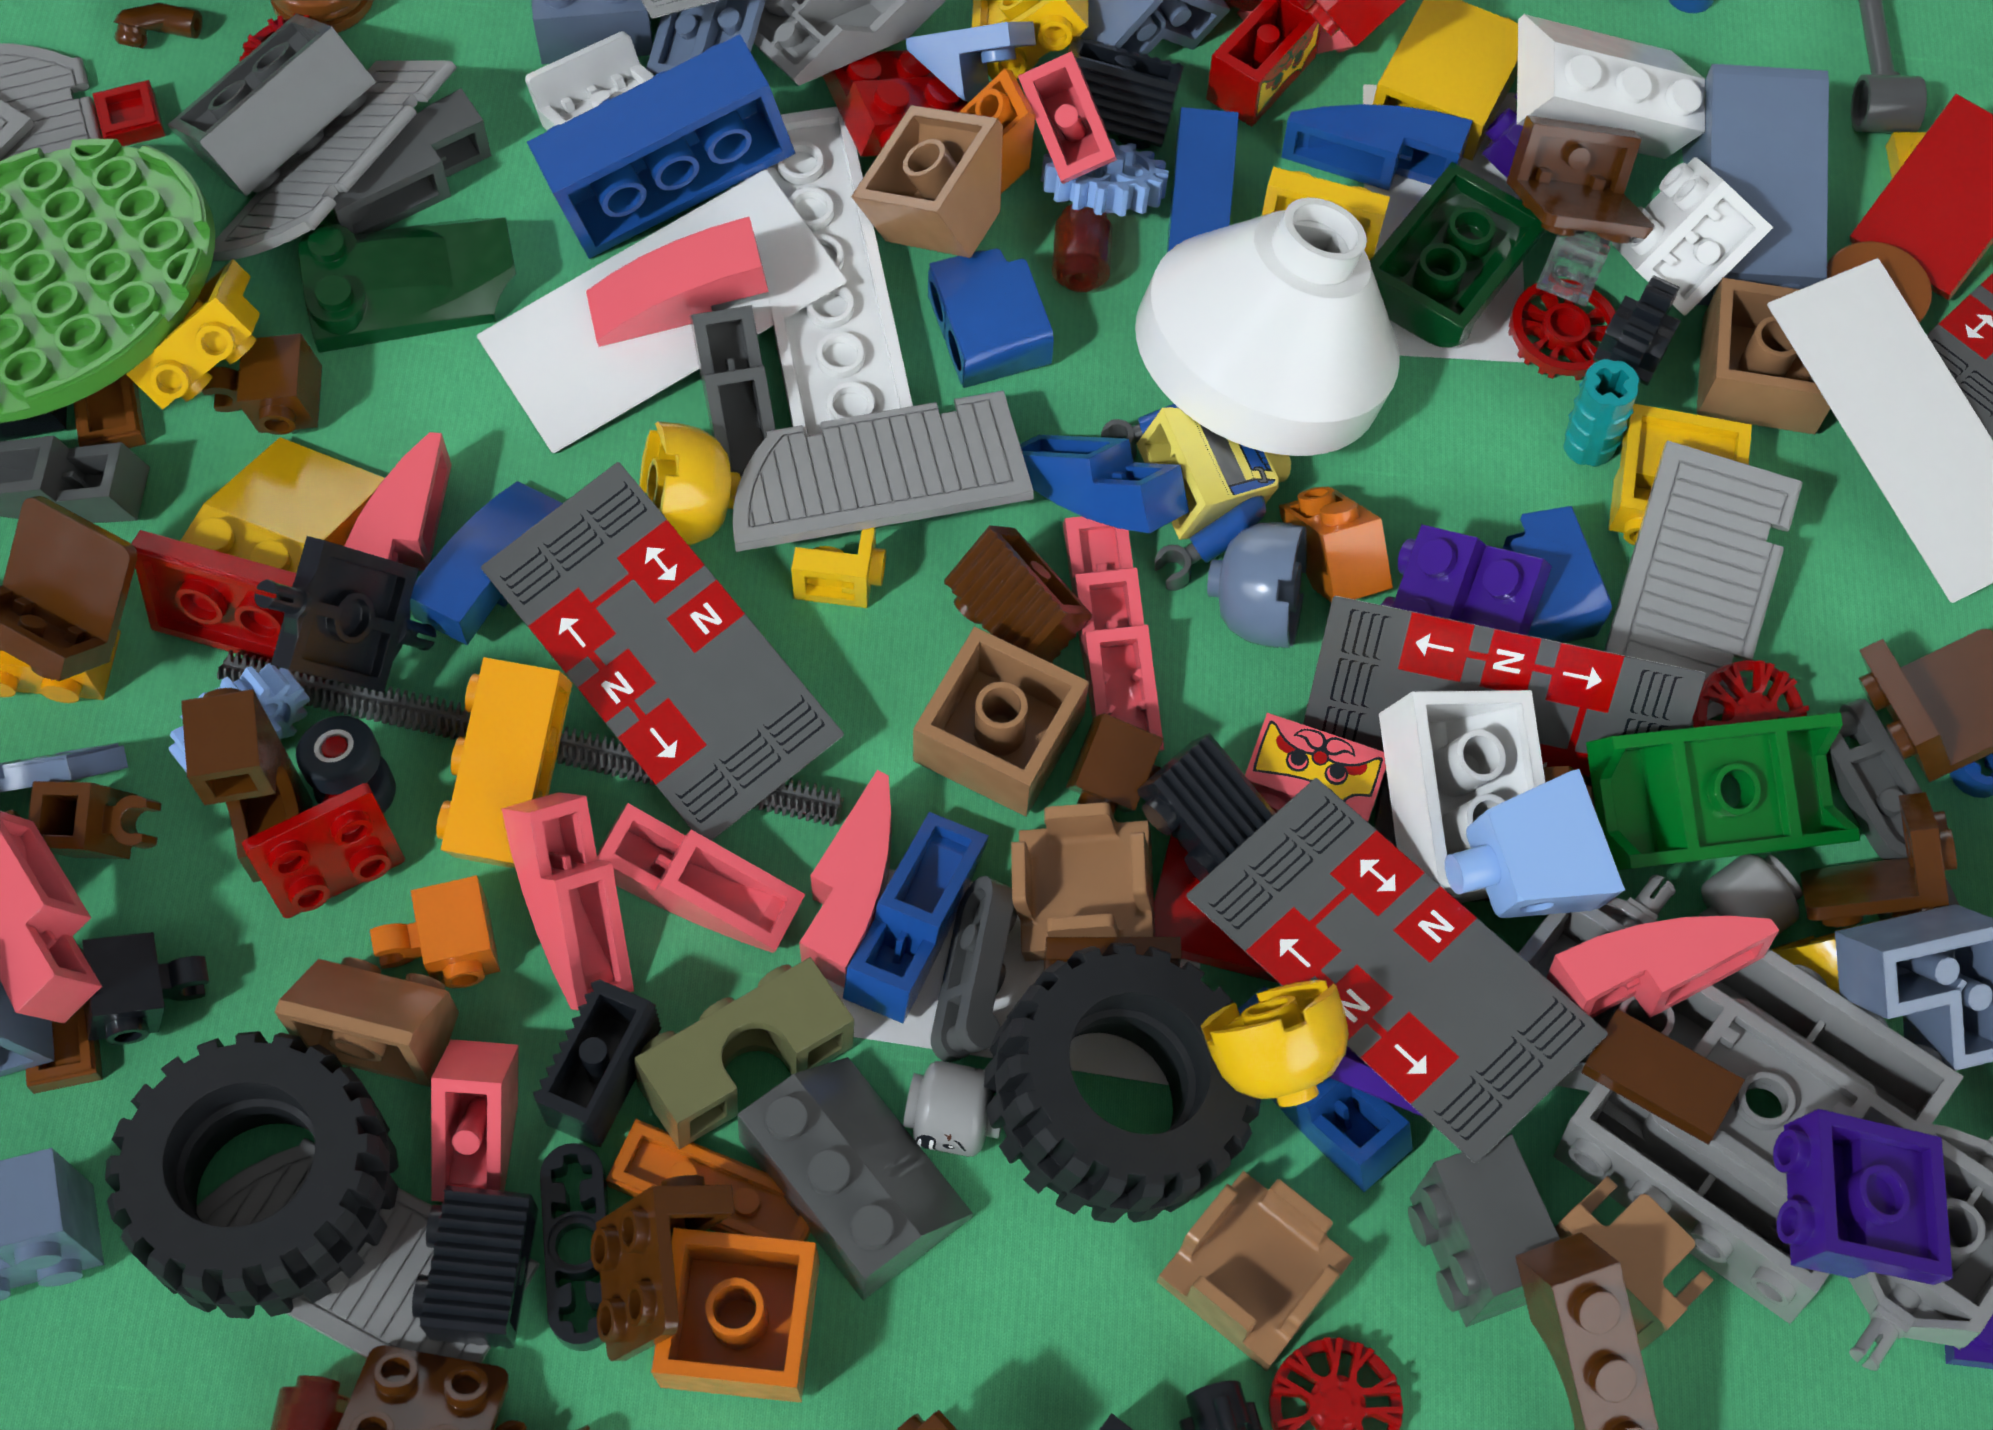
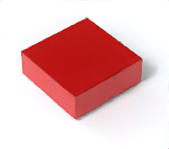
[92,80,166,146]

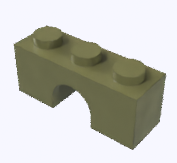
[634,957,855,1150]

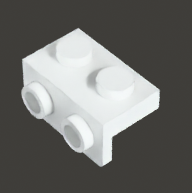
[525,31,654,130]

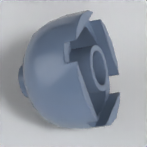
[1207,522,1308,649]

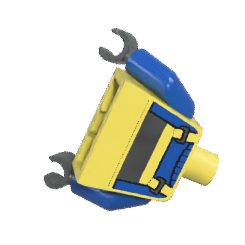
[1101,404,1291,591]

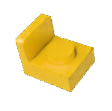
[791,527,886,608]

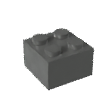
[1408,1134,1560,1327]

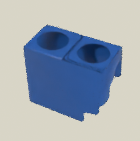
[928,248,1054,388]
[1502,506,1612,643]

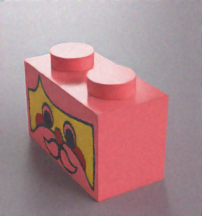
[1245,713,1386,822]

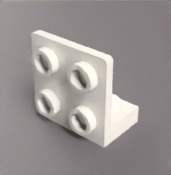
[1612,157,1773,316]

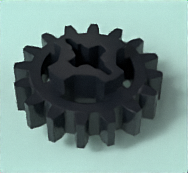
[1593,275,1681,386]

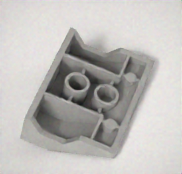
[753,0,946,86]

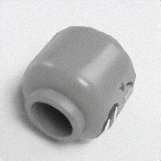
[903,1061,1002,1157]

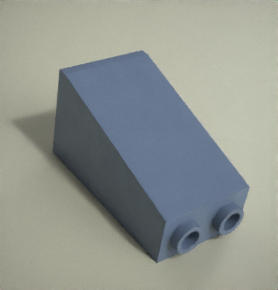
[1682,64,1829,306]

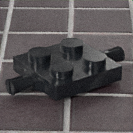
[254,536,436,693]

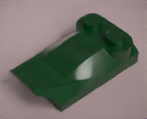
[1369,162,1546,348]
[298,217,516,353]

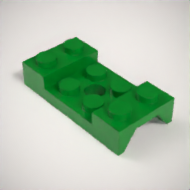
[1586,712,1861,871]

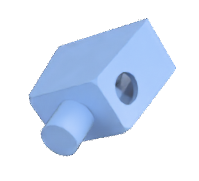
[1445,769,1625,918]

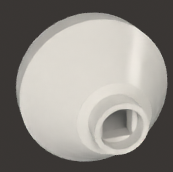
[1135,198,1400,456]

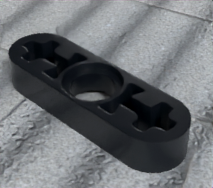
[540,1143,609,1351]

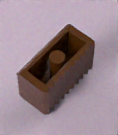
[944,525,1092,664]

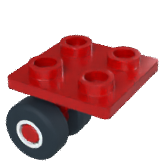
[242,716,405,919]

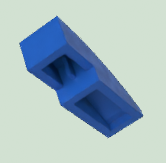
[1281,104,1473,191]
[1167,107,1239,253]
[1020,435,1189,533]
[410,481,563,645]
[842,812,989,1024]
[1238,986,1413,1192]

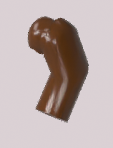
[114,3,203,49]

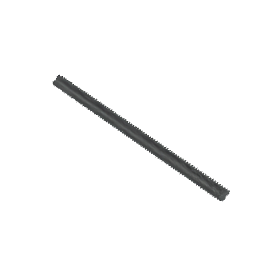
[217,650,844,827]

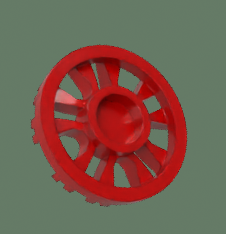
[1508,279,1616,381]
[1693,660,1810,776]
[1268,1337,1403,1430]

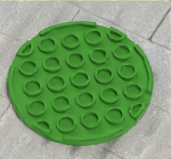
[0,139,215,423]

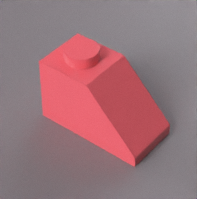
[1018,51,1117,184]
[431,1039,519,1202]

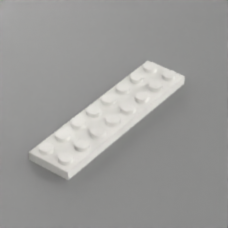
[744,107,913,438]

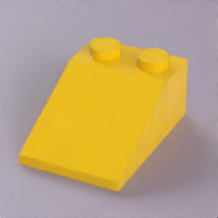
[180,437,385,573]

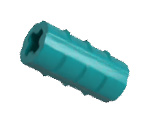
[1563,359,1639,467]

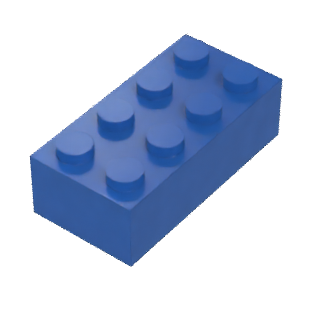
[527,34,796,259]

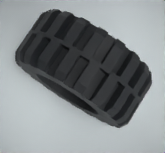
[984,943,1261,1223]
[105,1031,399,1319]

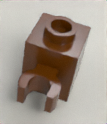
[201,333,322,435]
[1065,713,1164,816]
[28,781,162,859]

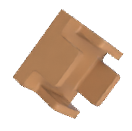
[1011,802,1156,962]
[1157,1170,1354,1371]
[1555,1176,1714,1351]

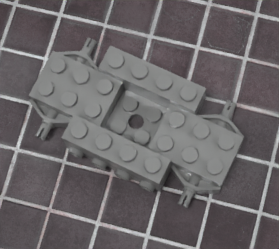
[1518,875,1993,1371]

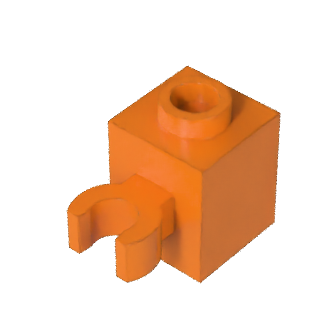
[370,875,500,988]

